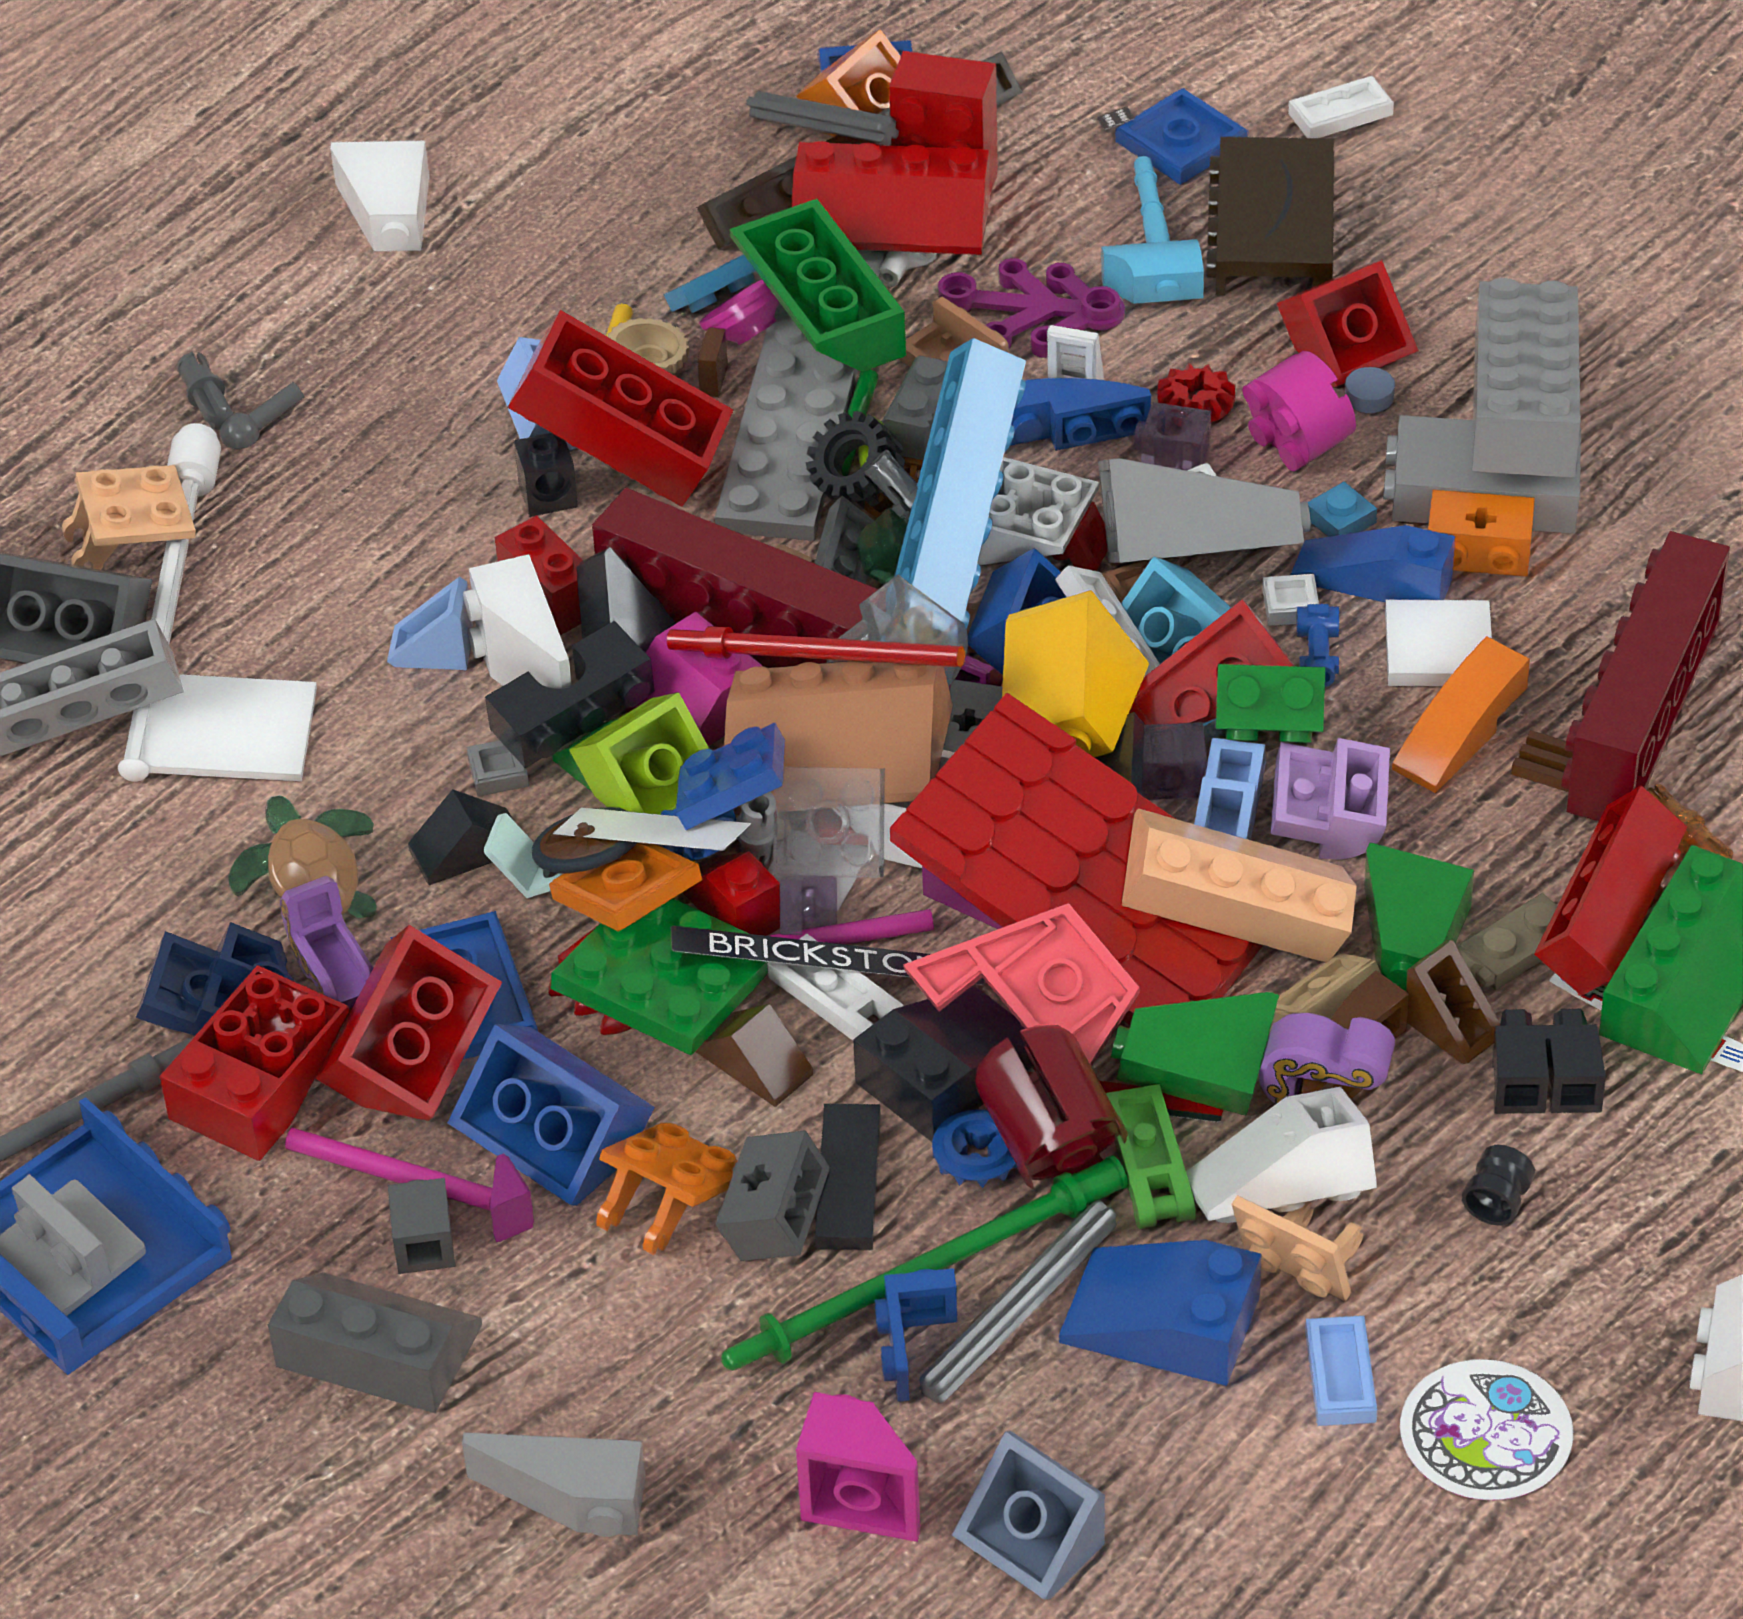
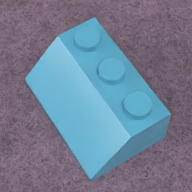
[1121,556,1231,730]

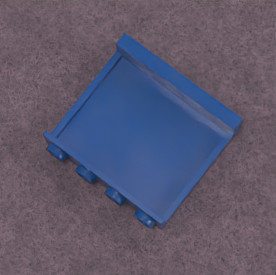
[0,1097,232,1375]

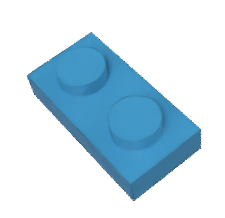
[664,254,757,313]

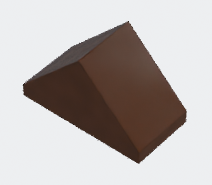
[1406,939,1500,1064]
[695,1004,813,1107]

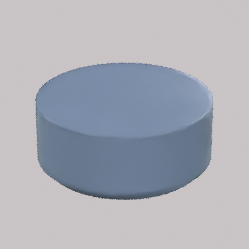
[1345,367,1395,413]

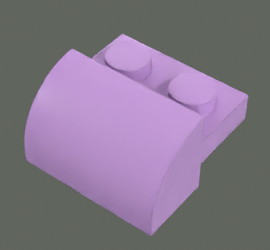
[1271,738,1390,860]

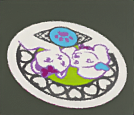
[1400,1359,1573,1500]

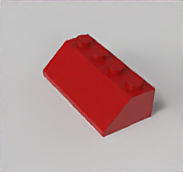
[792,141,990,255]

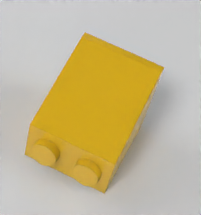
[1002,590,1149,757]

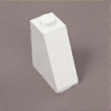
[330,141,429,251]

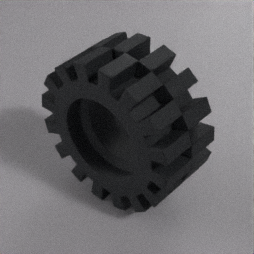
[806,411,905,510]

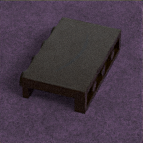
[1206,137,1334,296]

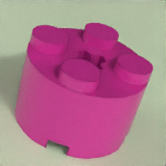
[1242,351,1356,472]

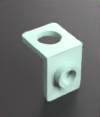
[484,813,564,898]

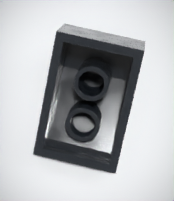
[853,985,1032,1142]

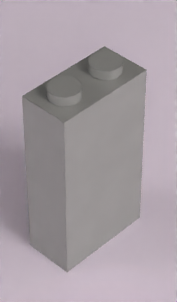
[1383,415,1581,533]

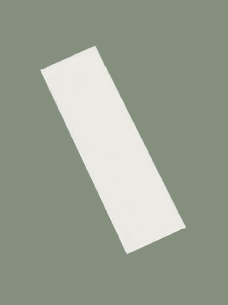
[553,807,751,851]

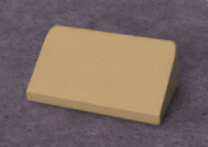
[1272,953,1381,1023]

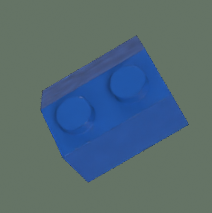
[965,548,1066,675]

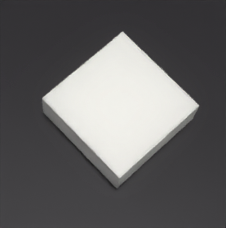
[1262,574,1319,626]

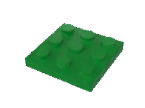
[550,898,768,1056]

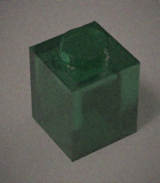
[857,507,908,588]

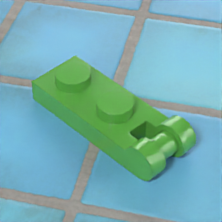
[1106,1084,1196,1229]

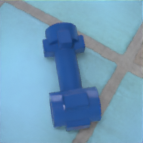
[1296,604,1339,687]

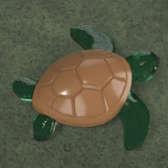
[228,795,377,918]

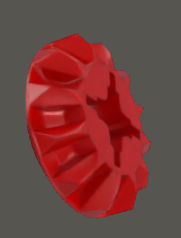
[1157,363,1235,425]

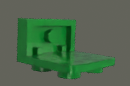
[1215,664,1325,743]

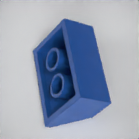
[447,1024,655,1206]

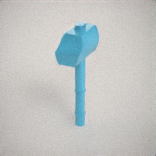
[1101,156,1204,304]

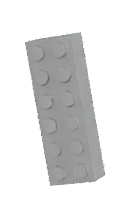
[1472,278,1580,478]

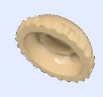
[608,318,689,375]

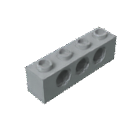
[0,619,184,756]

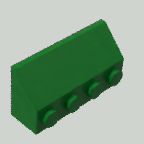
[730,199,906,372]
[1599,845,1743,1075]

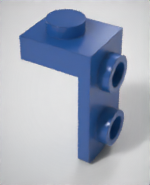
[874,1268,958,1402]

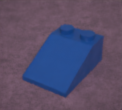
[1059,1240,1262,1386]

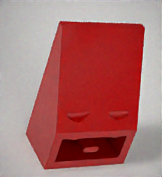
[160,965,349,1162]

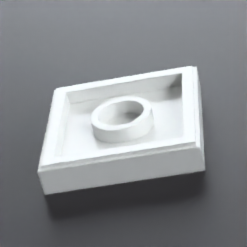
[1385,600,1492,686]

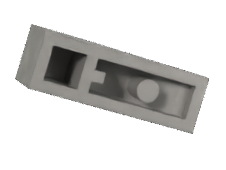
[462,1432,646,1537]

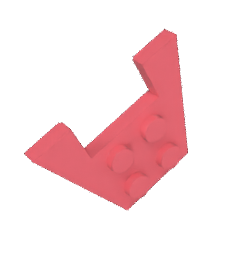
[903,903,1140,1124]

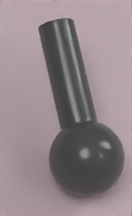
[220,382,304,449]

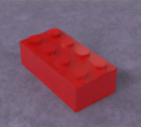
[507,310,734,507]

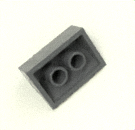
[0,553,152,663]
[268,1272,483,1414]

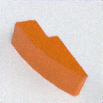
[1392,636,1530,793]

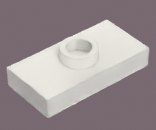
[1288,76,1394,138]

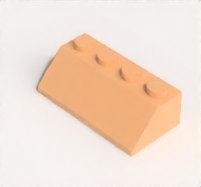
[1122,809,1357,963]

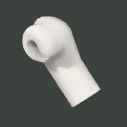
[879,251,937,287]

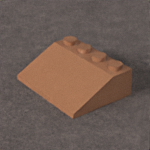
[724,661,953,815]

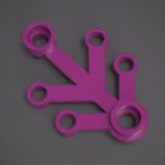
[938,258,1125,358]

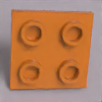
[596,1123,738,1255]

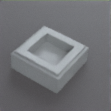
[467,741,529,796]

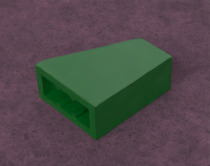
[1364,842,1474,991]
[1110,992,1279,1116]

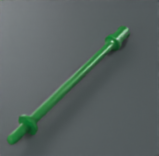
[721,1155,1128,1371]

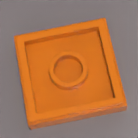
[549,842,702,932]

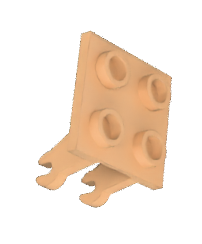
[62,465,196,570]
[1231,1195,1364,1302]

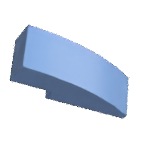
[1194,738,1266,840]

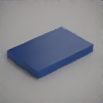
[390,911,538,1060]

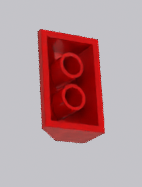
[315,925,502,1121]

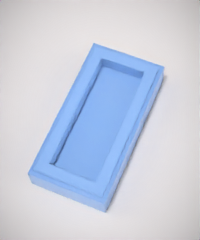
[1305,1316,1377,1426]

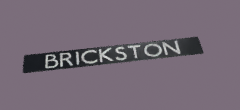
[671,926,984,985]

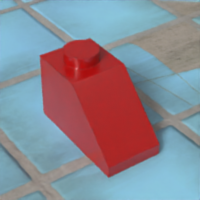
[683,851,783,936]

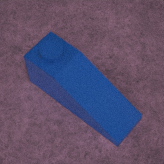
[1290,525,1455,603]

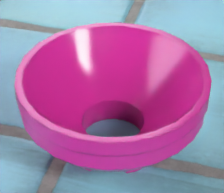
[699,279,780,345]

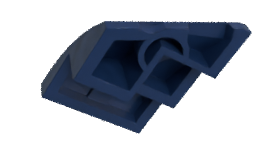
[136,922,294,1035]

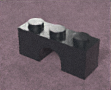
[485,620,655,768]

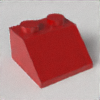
[1276,260,1418,387]

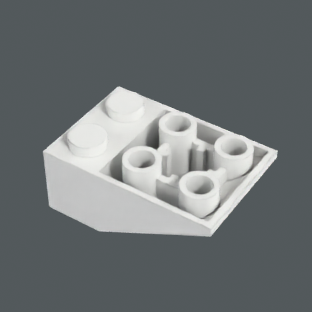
[977,457,1099,565]
[1186,1087,1377,1223]

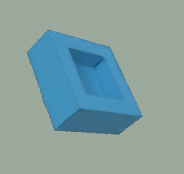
[1307,482,1377,537]

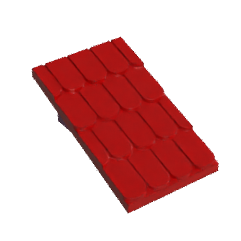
[889,693,1263,1025]

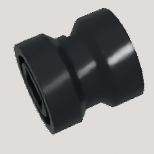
[1462,1145,1535,1226]

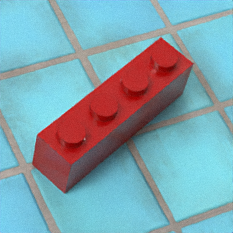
[1534,785,1687,996]

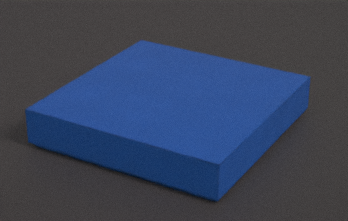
[1115,88,1248,185]

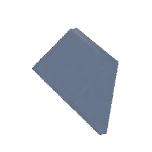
[952,1431,1105,1600]

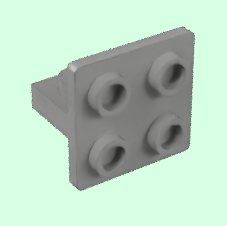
[0,1174,146,1316]

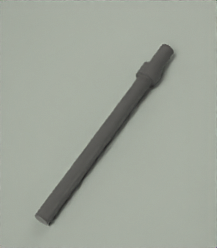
[0,1038,192,1162]

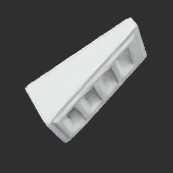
[1048,325,1104,380]

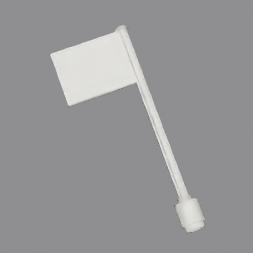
[118,423,317,782]

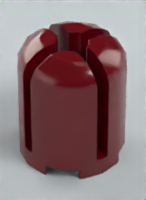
[975,1025,1128,1190]

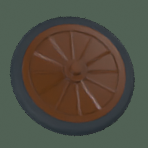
[532,807,637,873]

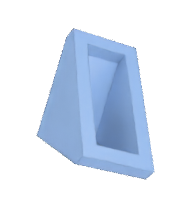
[387,576,473,670]

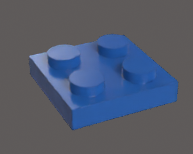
[676,723,785,830]

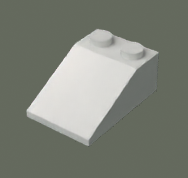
[463,554,572,689]

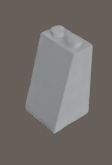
[1098,458,1311,563]

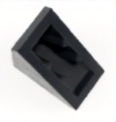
[408,789,514,885]

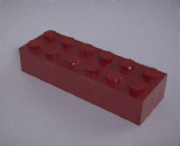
[592,487,891,668]
[1561,531,1730,821]

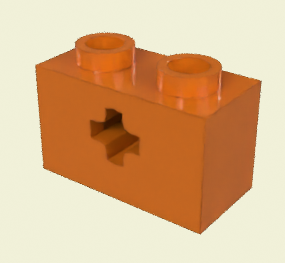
[1428,490,1535,577]

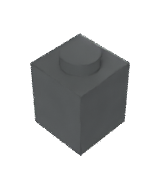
[388,1178,455,1274]

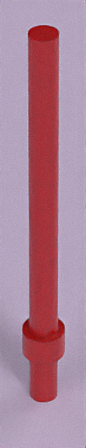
[667,626,965,667]

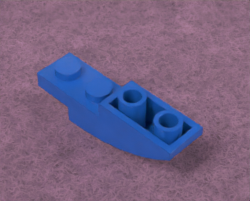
[1010,378,1151,451]

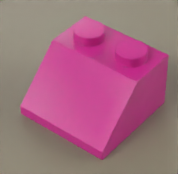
[624,612,763,746]
[796,1392,920,1542]

